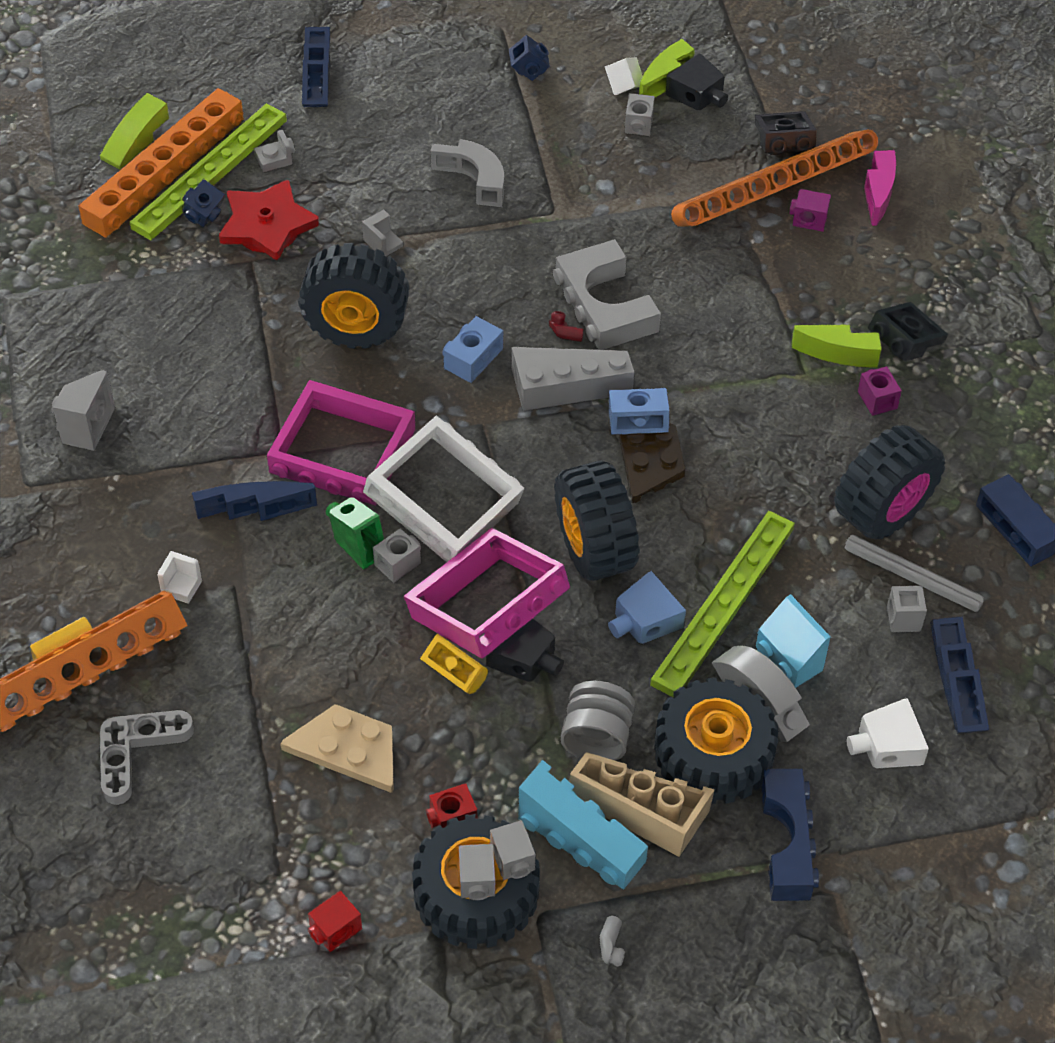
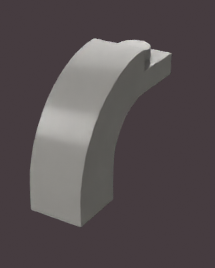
[431,139,504,207]
[712,646,810,742]

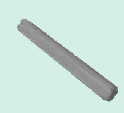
[845,535,984,612]

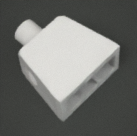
[847,698,929,768]

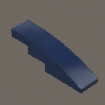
[302,27,330,107]
[192,481,317,521]
[930,617,989,734]

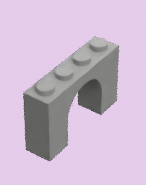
[553,239,661,350]

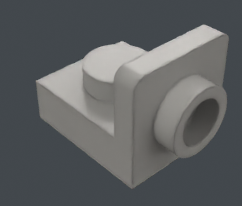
[254,130,295,172]

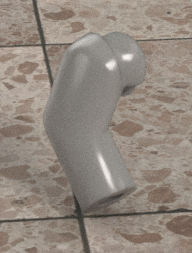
[599,916,625,967]

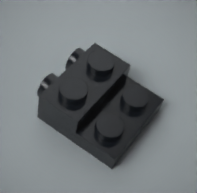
[755,111,816,155]
[868,302,949,362]

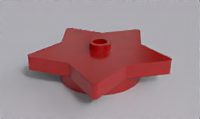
[219,180,319,260]

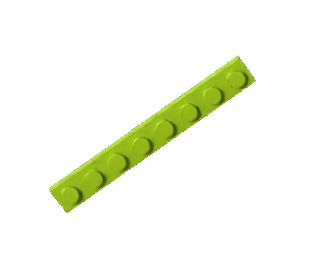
[130,103,287,240]
[650,511,795,697]

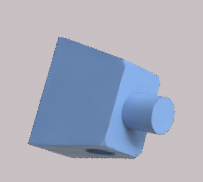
[608,571,686,644]

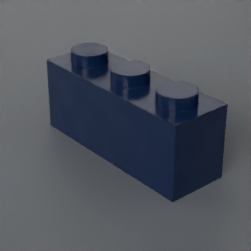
[976,474,1055,567]

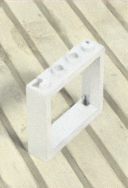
[363,415,524,562]

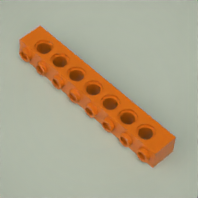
[78,88,244,238]
[0,591,188,732]

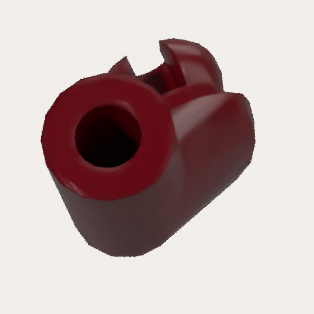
[549,311,584,342]

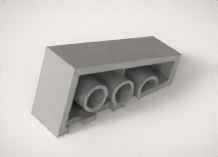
[511,347,634,411]

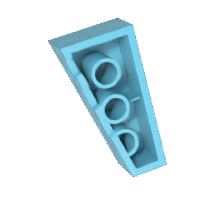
[518,760,648,890]

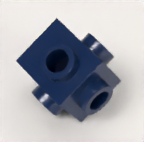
[509,35,550,81]
[182,179,225,227]

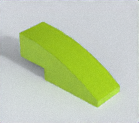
[639,39,695,97]
[100,93,169,170]
[791,325,881,368]

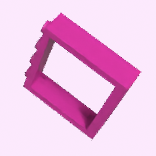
[267,380,415,506]
[404,528,571,659]

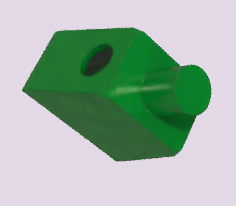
[326,497,384,570]

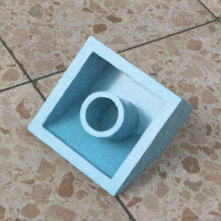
[756,594,831,688]

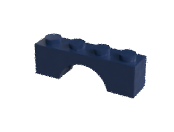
[761,769,819,901]

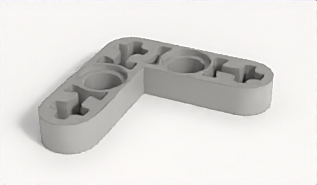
[100,710,194,805]

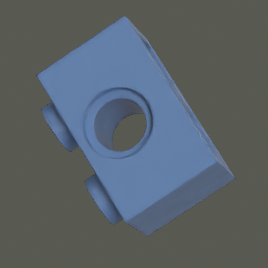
[442,316,503,383]
[609,388,669,434]

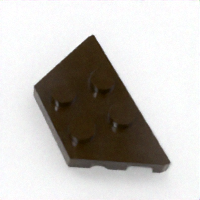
[618,423,685,503]

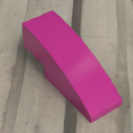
[864,150,896,226]

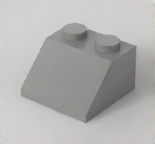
[52,370,115,451]

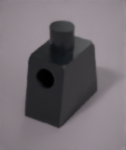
[665,53,728,110]
[486,618,564,682]

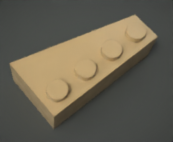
[569,752,715,857]

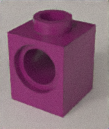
[789,189,831,232]
[858,366,902,416]

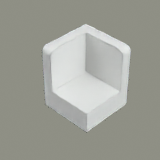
[605,57,643,95]
[157,551,202,604]

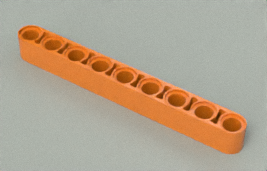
[671,129,878,227]

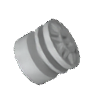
[560,680,635,761]

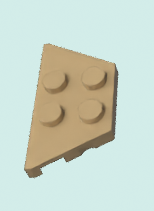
[281,704,394,793]

